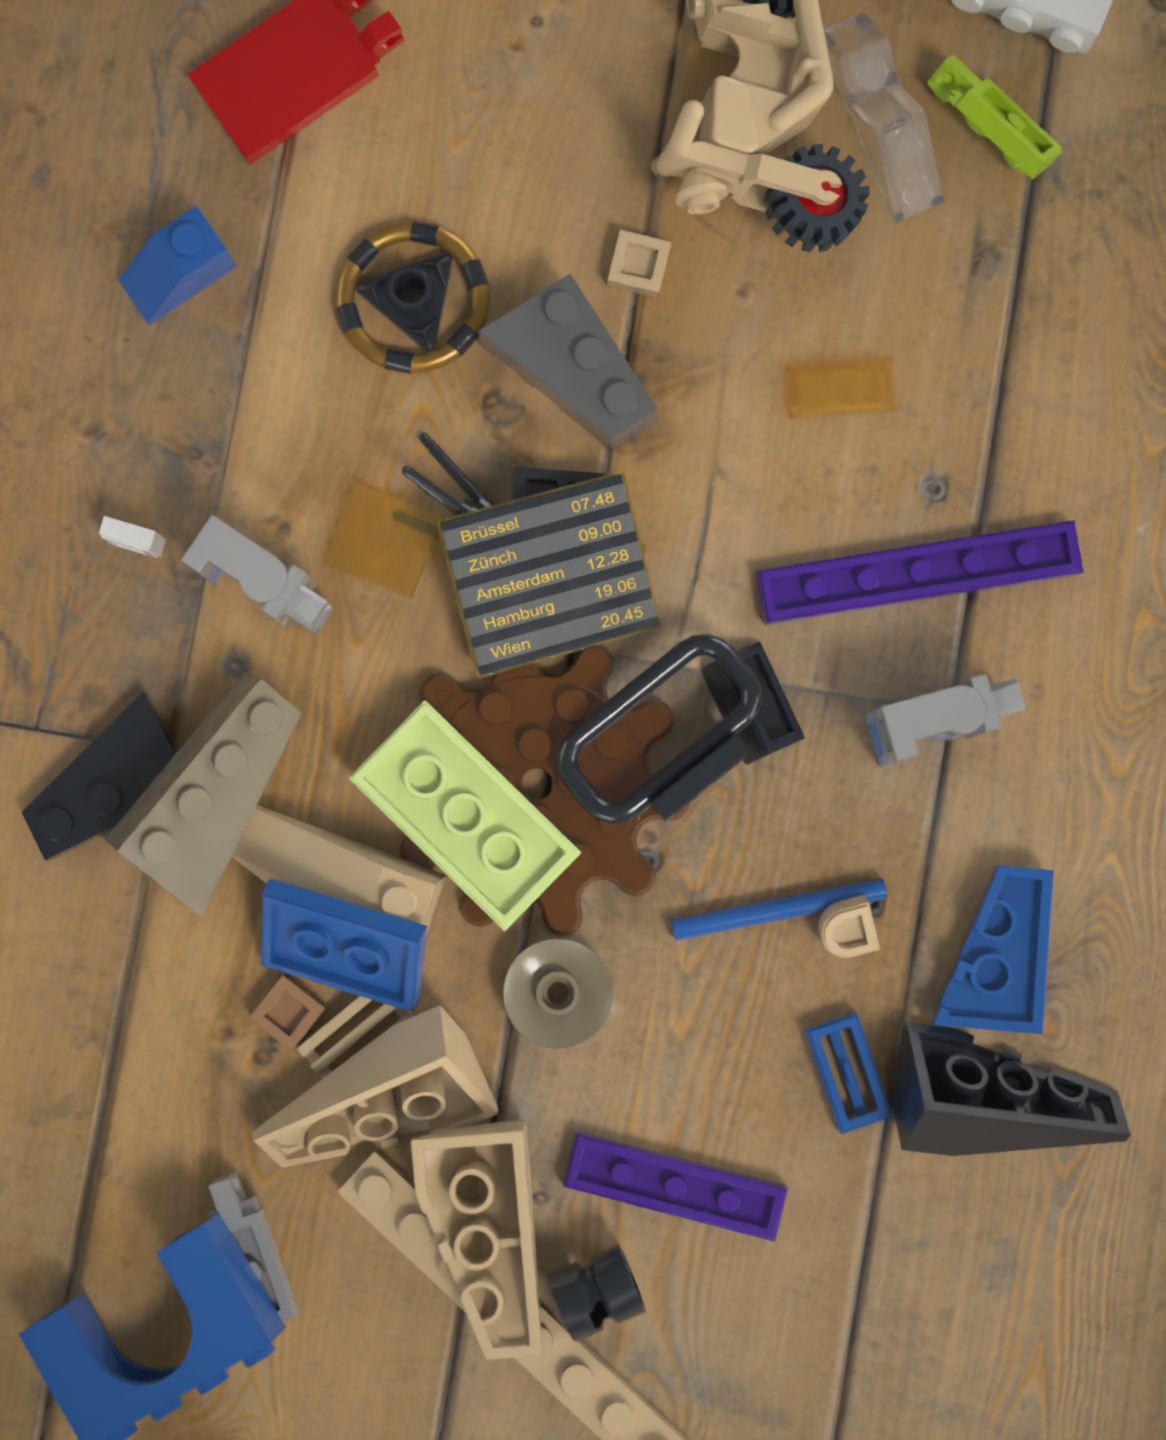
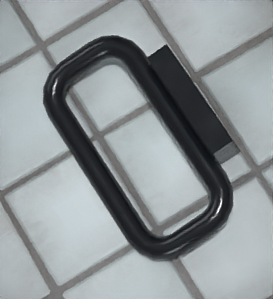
[556,634,762,824]

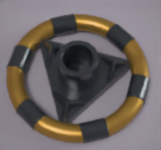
[335,221,489,374]

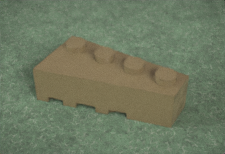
[105,672,301,917]

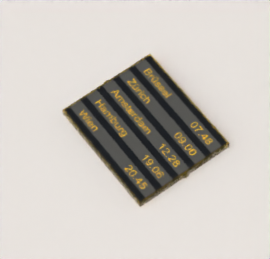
[435,471,662,679]

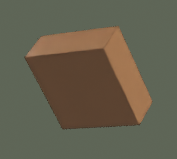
[249,974,327,1052]

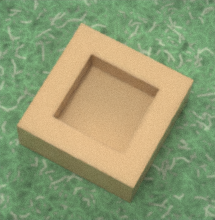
[607,230,671,298]

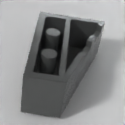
[479,274,658,450]

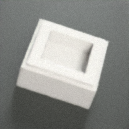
[98,516,166,558]

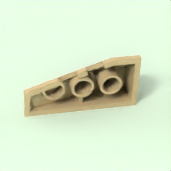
[232,805,447,933]
[411,1120,543,1360]

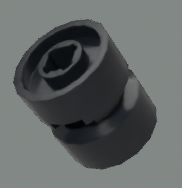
[548,1244,646,1342]

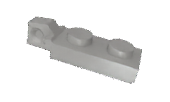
[208,1172,299,1321]

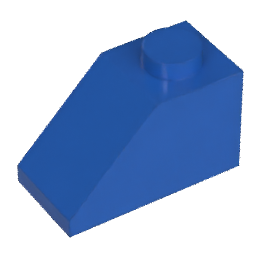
[118,205,237,325]

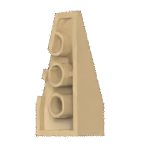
[253,1005,498,1168]

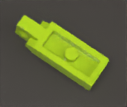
[927,55,1063,180]

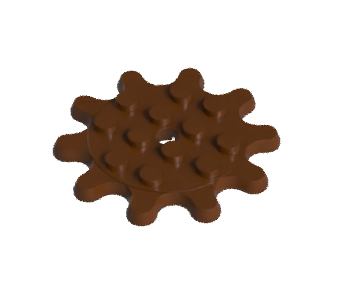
[400,644,690,937]

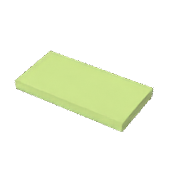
[349,700,581,931]

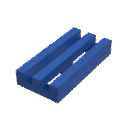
[804,1012,893,1134]

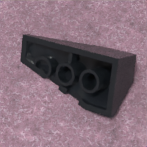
[893,1022,1131,1156]

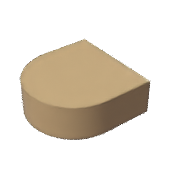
[818,894,880,958]

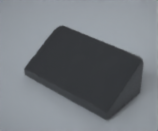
[702,642,805,765]

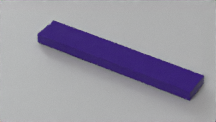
[756,520,1084,625]

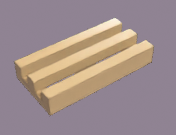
[297,996,414,1078]

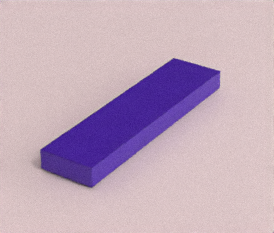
[563,1131,788,1242]

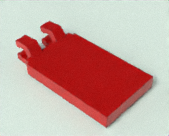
[187,0,405,165]

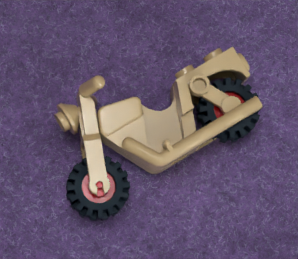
[651,0,870,252]

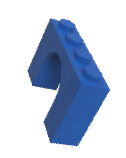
[19,1213,286,1440]

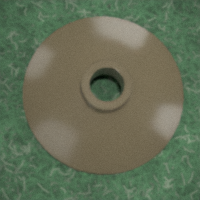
[503,938,612,1048]

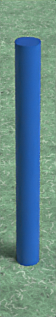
[671,878,887,941]

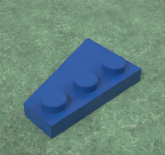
[930,866,1054,1034]

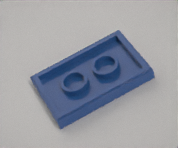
[261,878,427,1012]

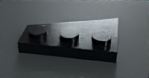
[22,691,177,861]

